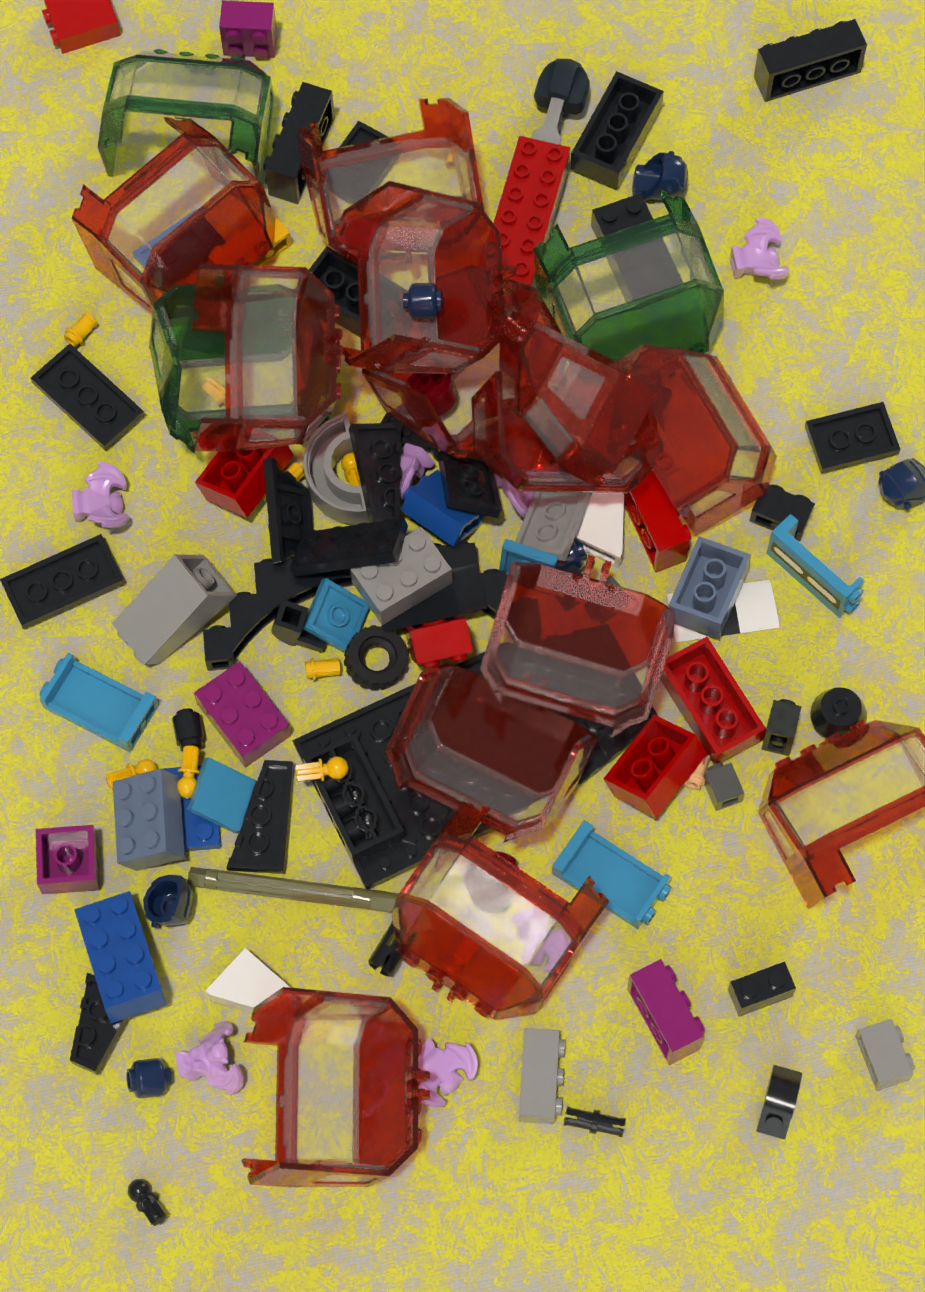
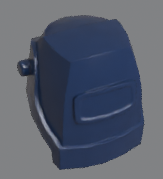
[632,151,688,201]
[878,458,925,511]
[143,875,193,928]

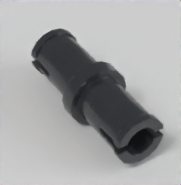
[563,1106,625,1137]

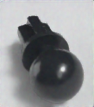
[128,1179,166,1226]

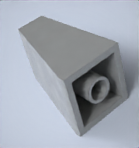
[112,554,237,665]

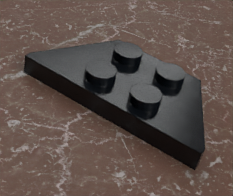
[263,458,313,564]

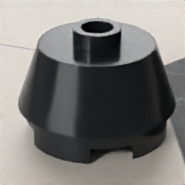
[811,687,867,742]

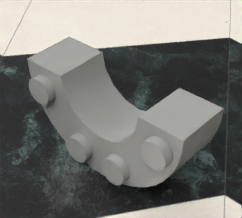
[304,413,369,525]

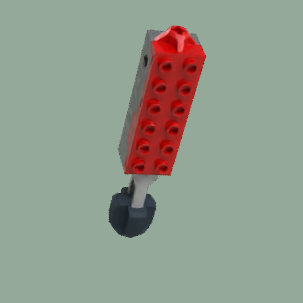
[479,59,590,306]

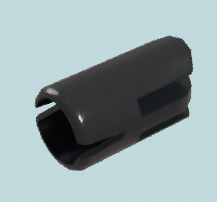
[368,919,418,977]

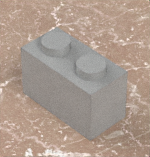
[855,1019,915,1091]

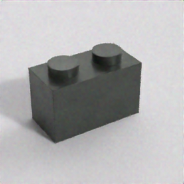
[761,699,802,756]

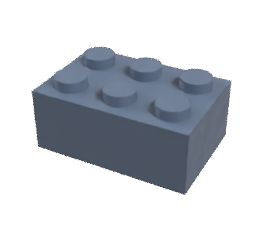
[667,536,751,639]
[113,769,185,871]

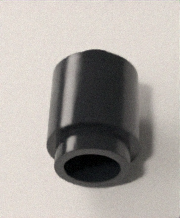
[172,708,204,752]

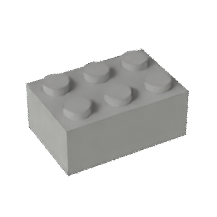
[350,527,453,625]

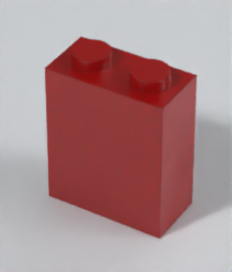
[42,0,121,54]

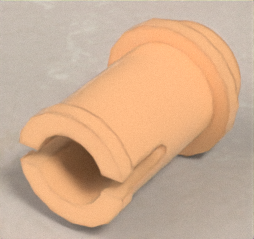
[684,755,711,789]

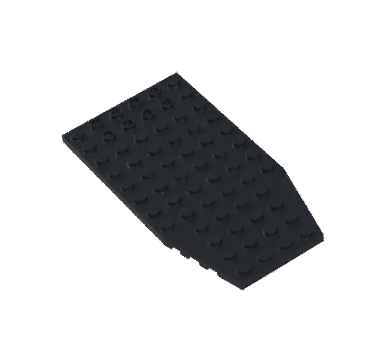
[292,624,658,889]

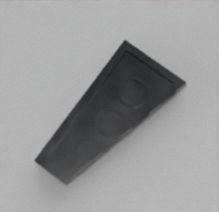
[348,423,403,523]
[226,760,294,874]

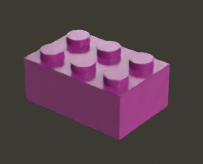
[194,661,291,768]
[627,959,705,1066]

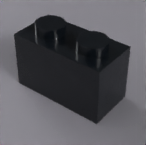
[749,483,815,541]
[728,962,796,1017]

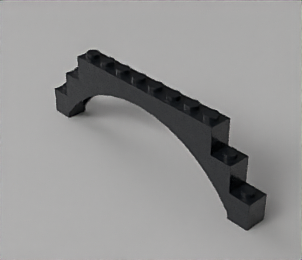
[203,541,541,671]

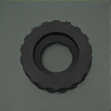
[344,625,408,690]

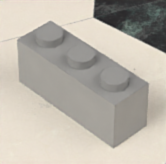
[519,1028,565,1124]

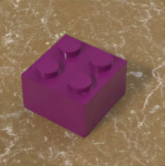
[219,0,277,59]
[36,825,99,894]

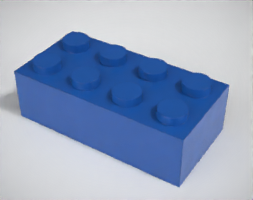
[74,891,167,1023]

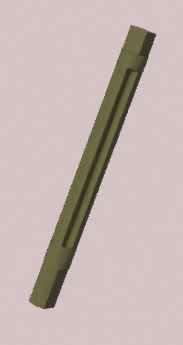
[188,867,404,914]

